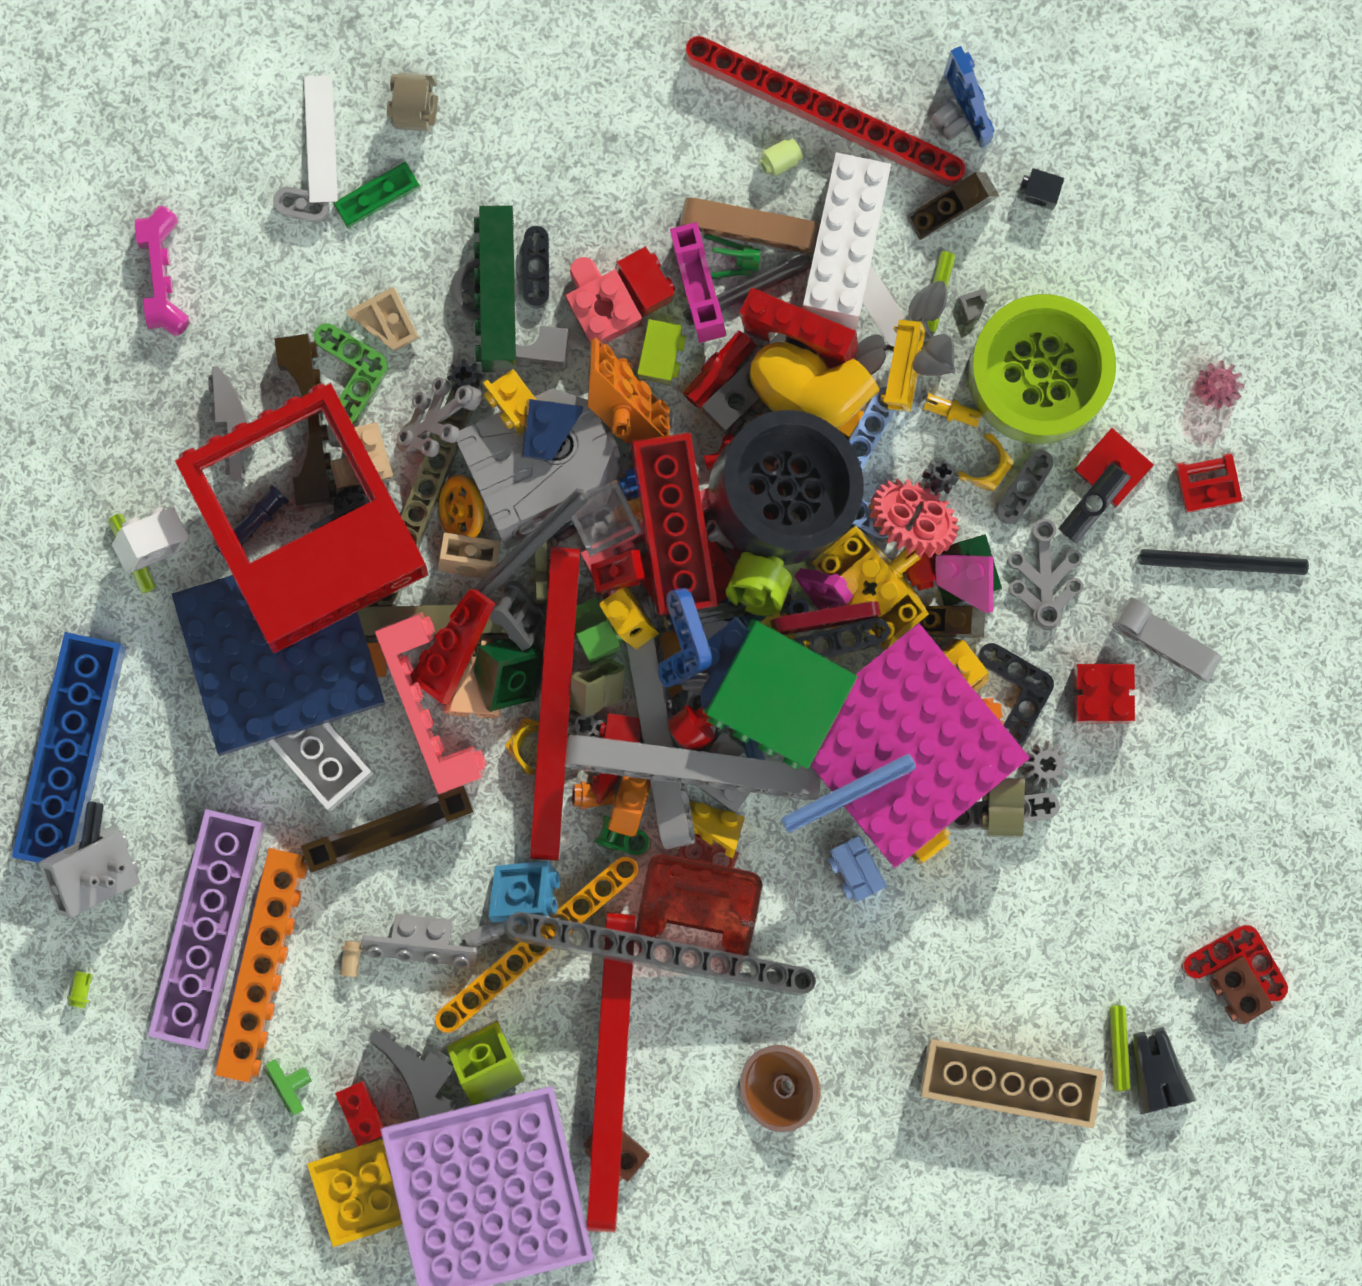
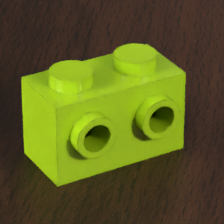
[638,319,687,386]

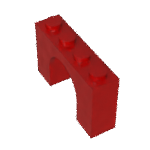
[740,288,859,368]

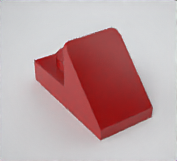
[591,550,645,593]

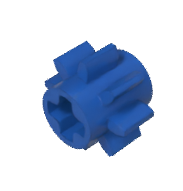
[619,468,639,504]

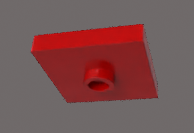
[1073,428,1154,508]

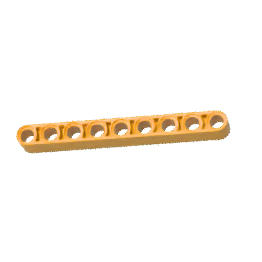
[435,856,638,1033]

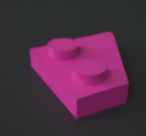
[936,555,993,613]
[794,568,853,610]

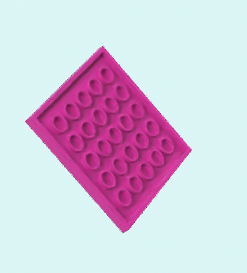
[810,623,1030,869]

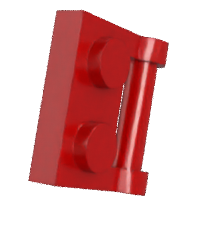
[1175,453,1243,513]

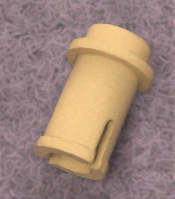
[339,940,364,977]

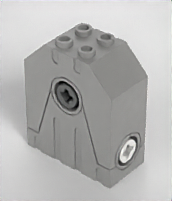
[456,388,621,550]

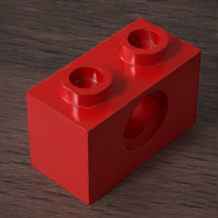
[335,1080,385,1147]

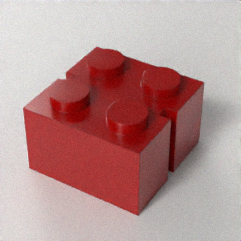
[1073,664,1135,724]

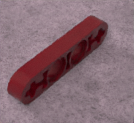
[770,601,881,635]

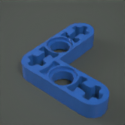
[658,588,712,687]

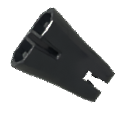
[1133,1027,1197,1115]

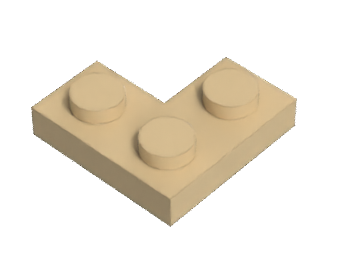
[330,422,393,490]

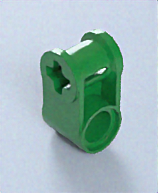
[594,815,651,857]

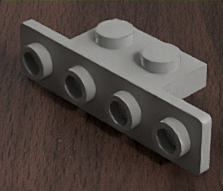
[362,914,477,968]

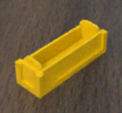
[880,319,926,412]

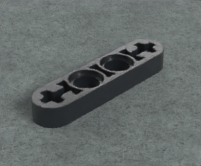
[791,618,890,659]

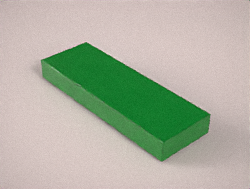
[333,161,420,229]

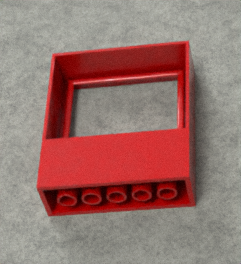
[174,383,428,654]

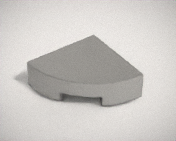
[958,288,986,324]

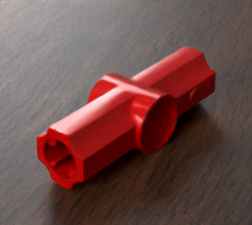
[683,330,757,410]

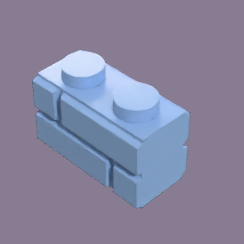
[827,835,887,903]

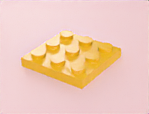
[307,1138,403,1247]

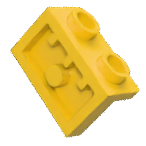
[483,369,537,435]

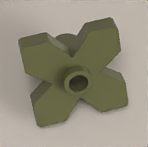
[529,542,550,605]

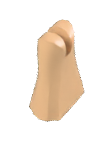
[444,638,501,718]

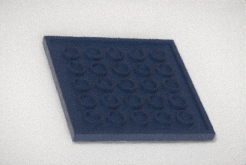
[171,575,386,756]

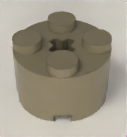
[387,72,438,132]

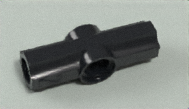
[1058,462,1131,544]

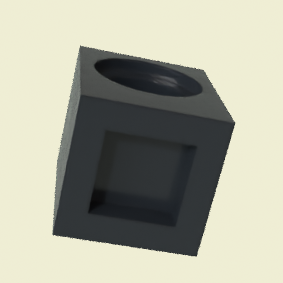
[1019,168,1065,210]

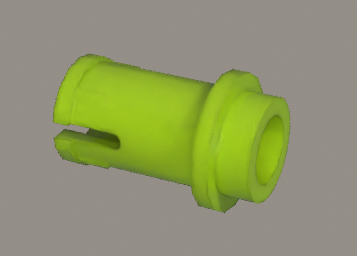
[67,971,93,1008]

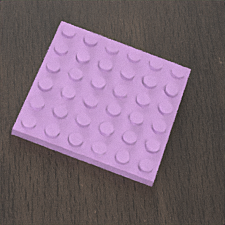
[381,1086,594,1286]

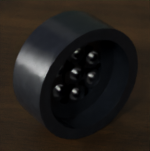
[708,410,864,565]

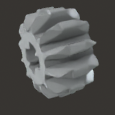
[1022,741,1071,790]

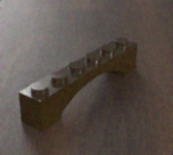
[274,334,337,509]
[301,785,476,874]

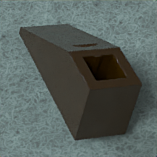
[906,172,999,240]
[909,606,985,638]

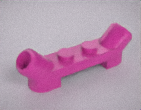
[135,206,190,336]

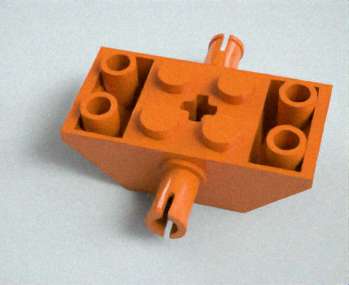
[588,337,670,443]

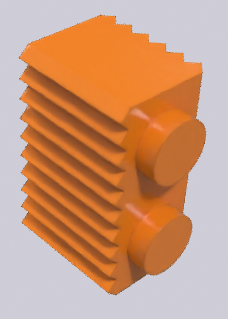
[608,776,651,837]

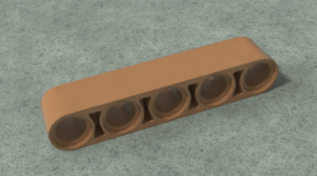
[679,197,820,254]

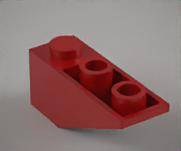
[591,713,641,804]

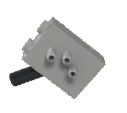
[39,801,140,918]

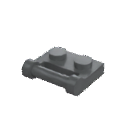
[490,581,546,651]

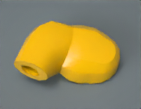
[750,342,879,429]

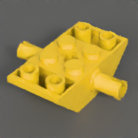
[812,526,929,651]

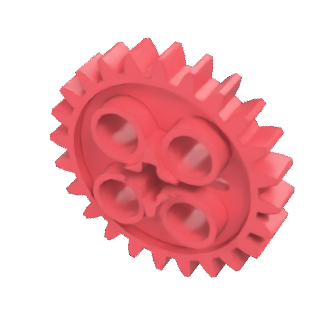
[869,479,959,557]

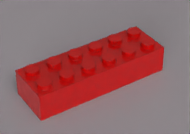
[630,432,717,615]

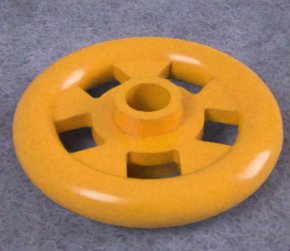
[439,475,484,538]

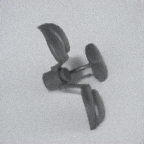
[855,280,955,376]

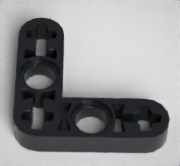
[978,643,1054,745]

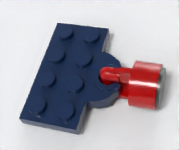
[667,616,749,751]

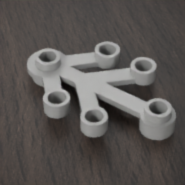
[397,377,482,457]
[1008,519,1083,630]

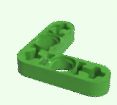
[314,323,388,425]

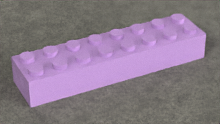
[148,809,266,1050]

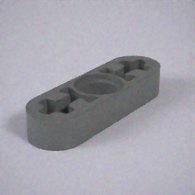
[997,450,1053,524]

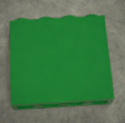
[702,619,858,770]

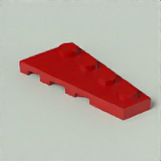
[410,589,496,705]

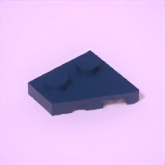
[521,399,584,461]

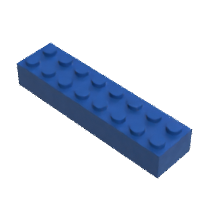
[12,632,126,863]

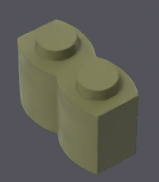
[570,659,626,716]
[981,778,1025,838]

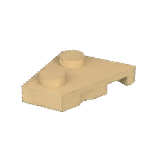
[346,287,420,351]

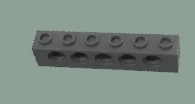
[702,333,818,435]

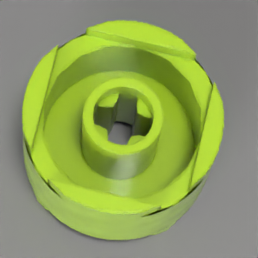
[726,552,792,616]

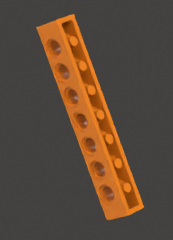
[215,848,308,1083]

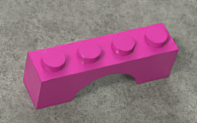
[670,222,726,343]

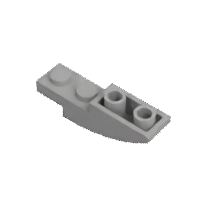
[208,366,255,482]

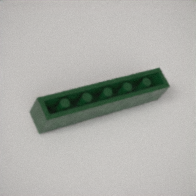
[474,205,516,372]

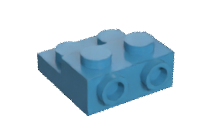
[489,861,561,925]

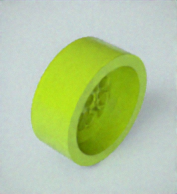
[968,294,1116,444]

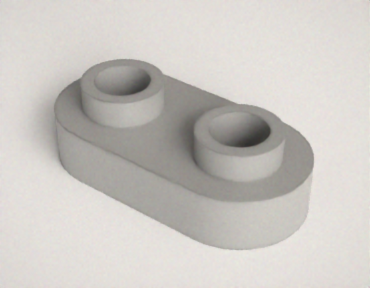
[273,187,330,223]

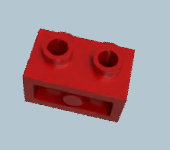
[615,246,675,318]

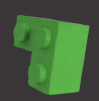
[575,597,623,665]

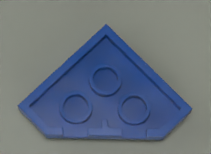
[943,46,995,147]

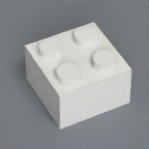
[112,506,189,574]

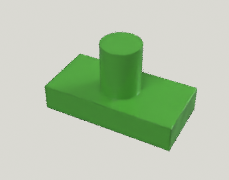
[263,1059,312,1117]

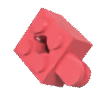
[565,257,642,347]

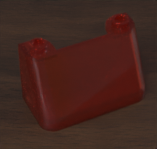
[635,854,763,956]

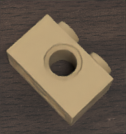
[438,532,501,578]

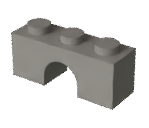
[516,326,569,371]

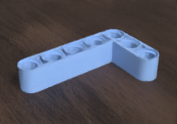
[849,387,895,541]

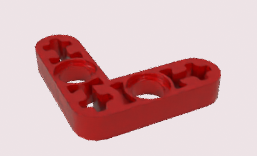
[1182,925,1288,1002]

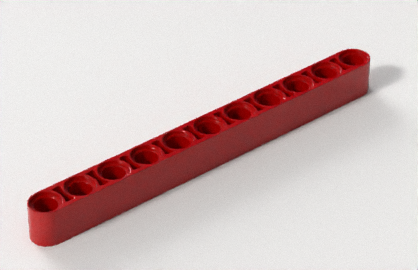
[686,36,965,187]
[530,547,580,861]
[586,913,636,1233]

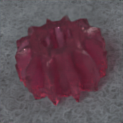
[1195,361,1245,410]

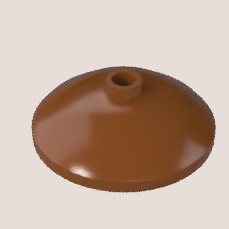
[740,1045,821,1132]

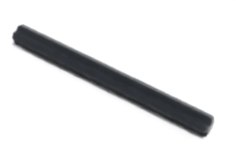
[1139,549,1309,575]

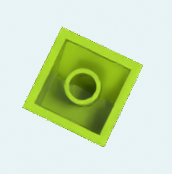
[446,1021,525,1105]

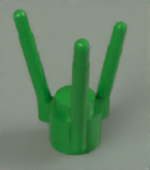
[704,234,761,279]

